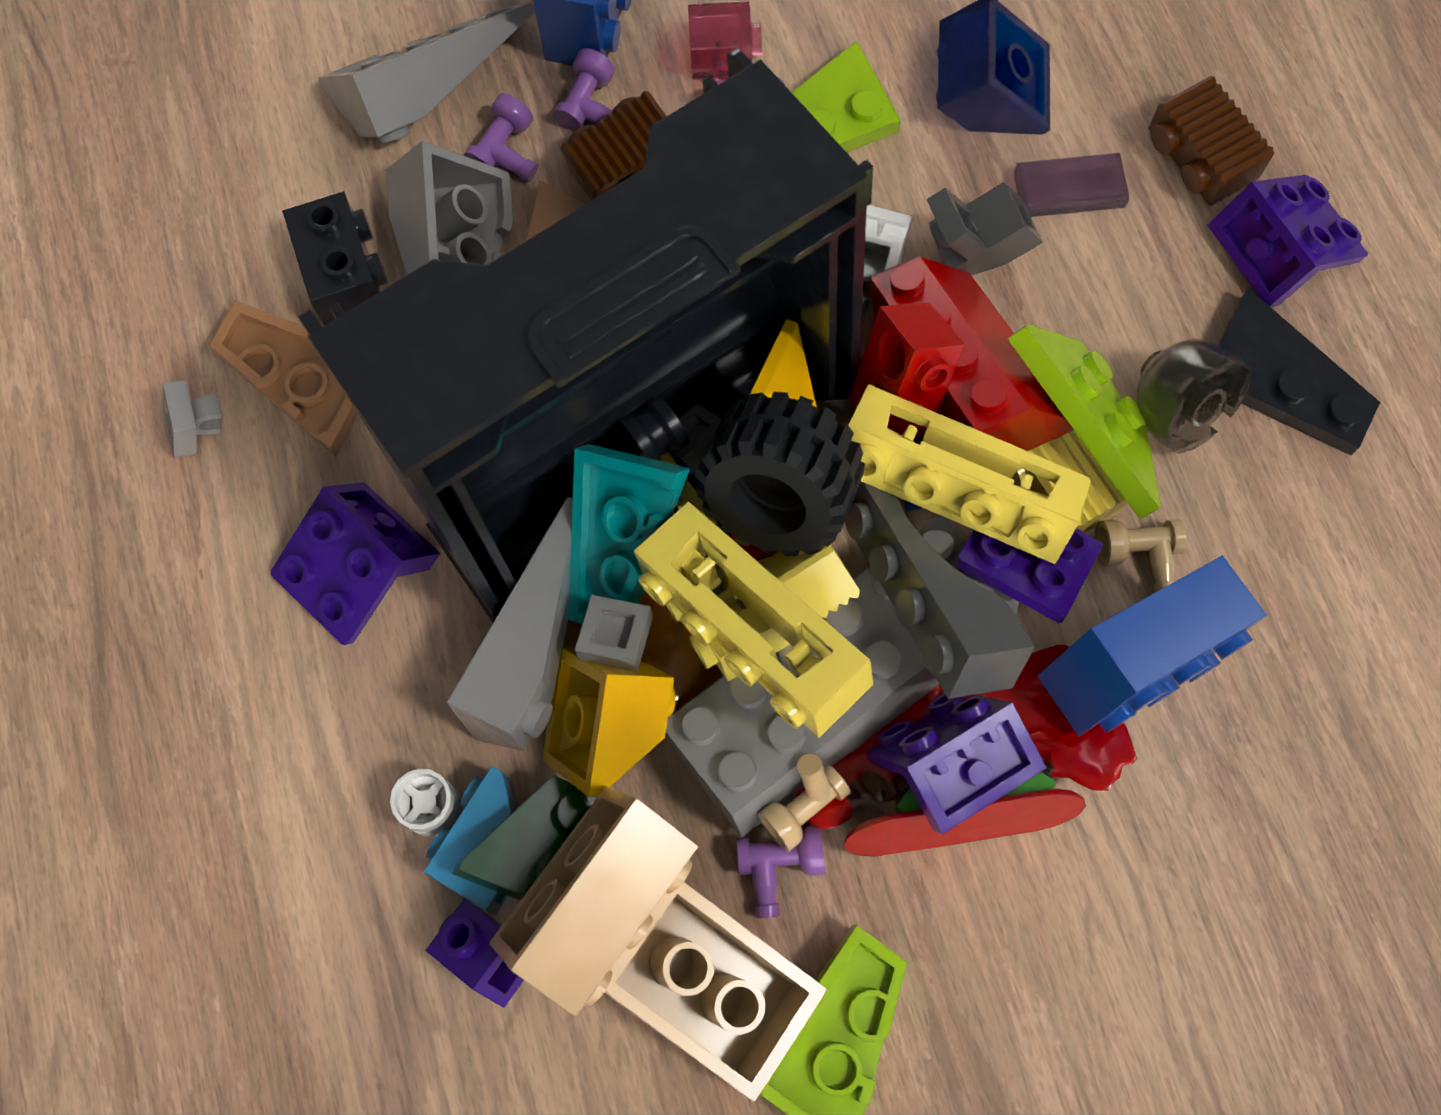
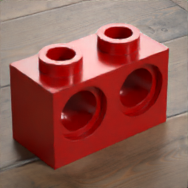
[848,302,965,438]

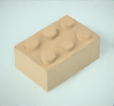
[489,786,698,1018]
[605,882,827,1102]

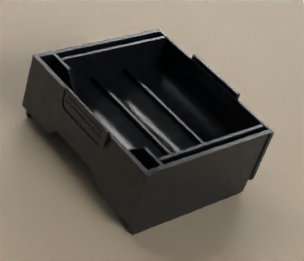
[297,48,873,623]

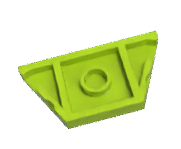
[1007,324,1161,520]

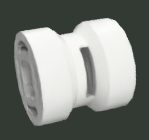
[390,769,462,837]

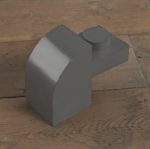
[927,182,1043,275]

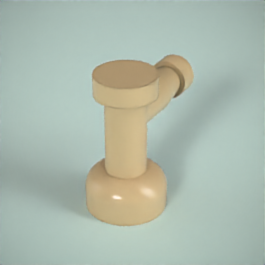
[1095,519,1187,592]
[757,753,851,852]

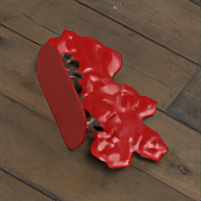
[795,645,1137,857]

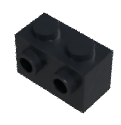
[282,191,388,326]

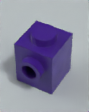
[425,898,524,1008]

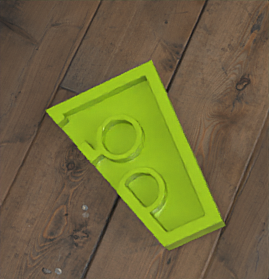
[760,925,908,1115]

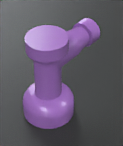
[553,48,615,130]
[464,93,538,183]
[737,826,825,918]

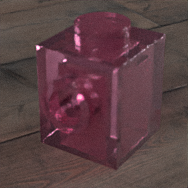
[688,1,762,80]

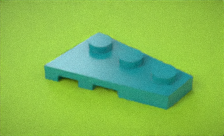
[568,444,690,624]

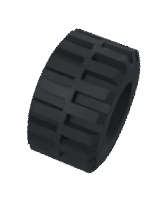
[695,391,865,556]

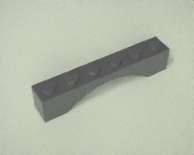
[816,399,1035,699]

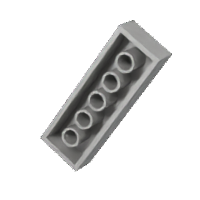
[665,515,1019,838]

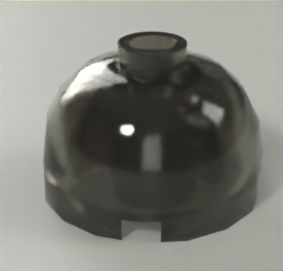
[1135,338,1252,454]

